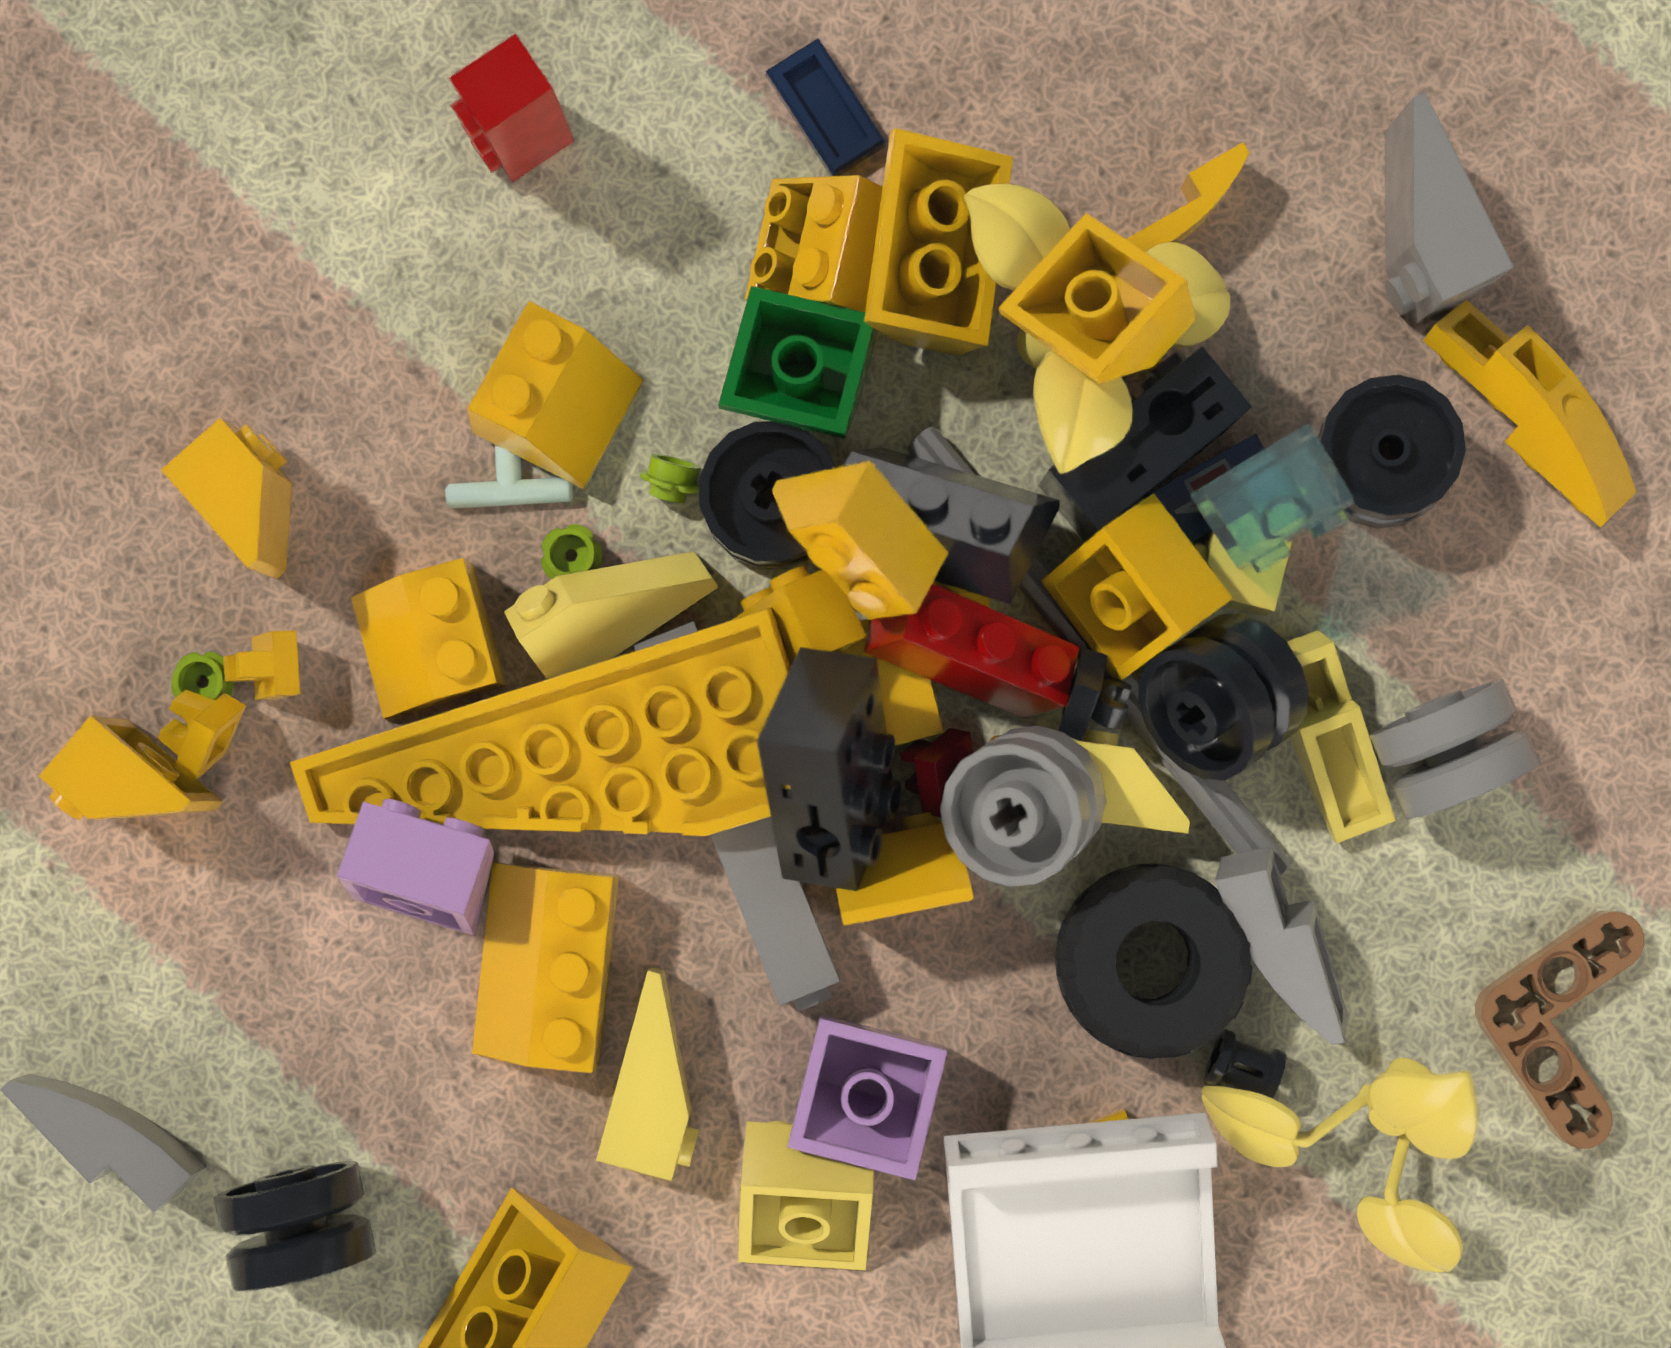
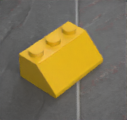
[864,128,1014,356]
[472,862,619,1073]
[418,1187,633,1348]

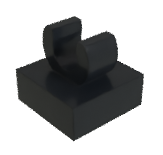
[1058,648,1132,741]

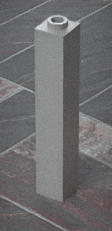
[634,621,840,1011]

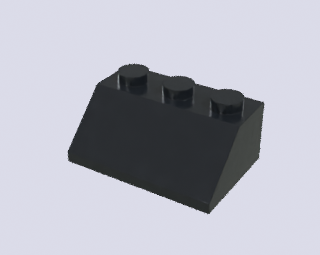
[843,447,1060,605]

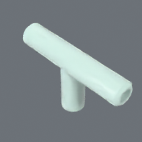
[445,445,574,509]

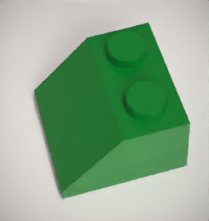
[718,286,876,439]

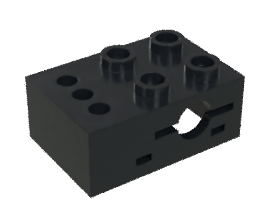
[1038,346,1252,543]
[757,647,901,891]

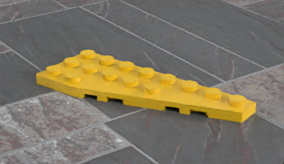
[290,607,791,836]

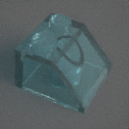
[1190,423,1354,574]

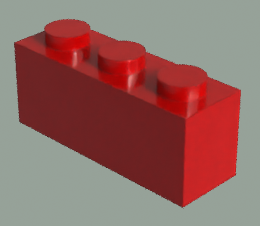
[449,33,574,183]
[864,583,1079,718]

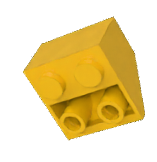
[745,175,882,312]

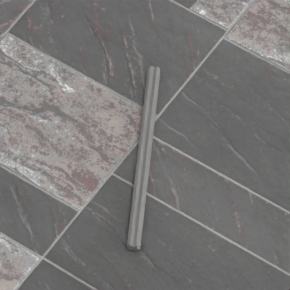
[907,426,1290,875]

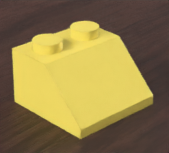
[738,1121,874,1271]

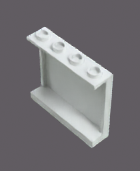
[944,1113,1226,1348]

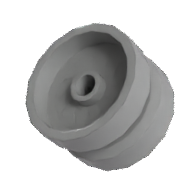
[1369,679,1541,819]
[940,726,1106,887]

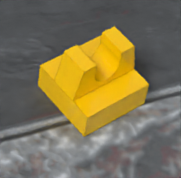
[223,630,300,700]
[158,689,246,781]

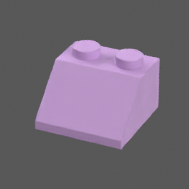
[337,799,494,936]
[788,1014,947,1180]

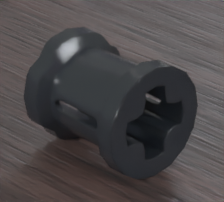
[1204,1029,1287,1098]

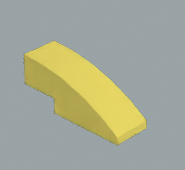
[1287,630,1396,844]

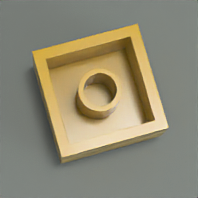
[1041,493,1233,681]

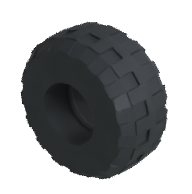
[1055,863,1252,1059]

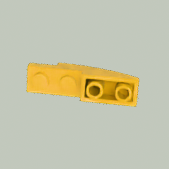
[1422,299,1637,528]

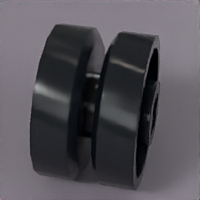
[1312,374,1466,529]
[699,421,836,569]
[1138,614,1309,780]
[213,1161,377,1291]

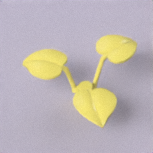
[964,184,1231,474]
[1201,1058,1478,1272]

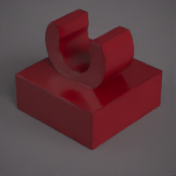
[900,728,974,818]

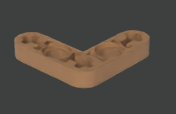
[1475,911,1644,1149]

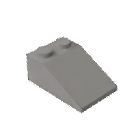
[1385,92,1514,326]

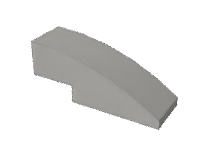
[1215,846,1348,1045]
[0,1074,207,1212]

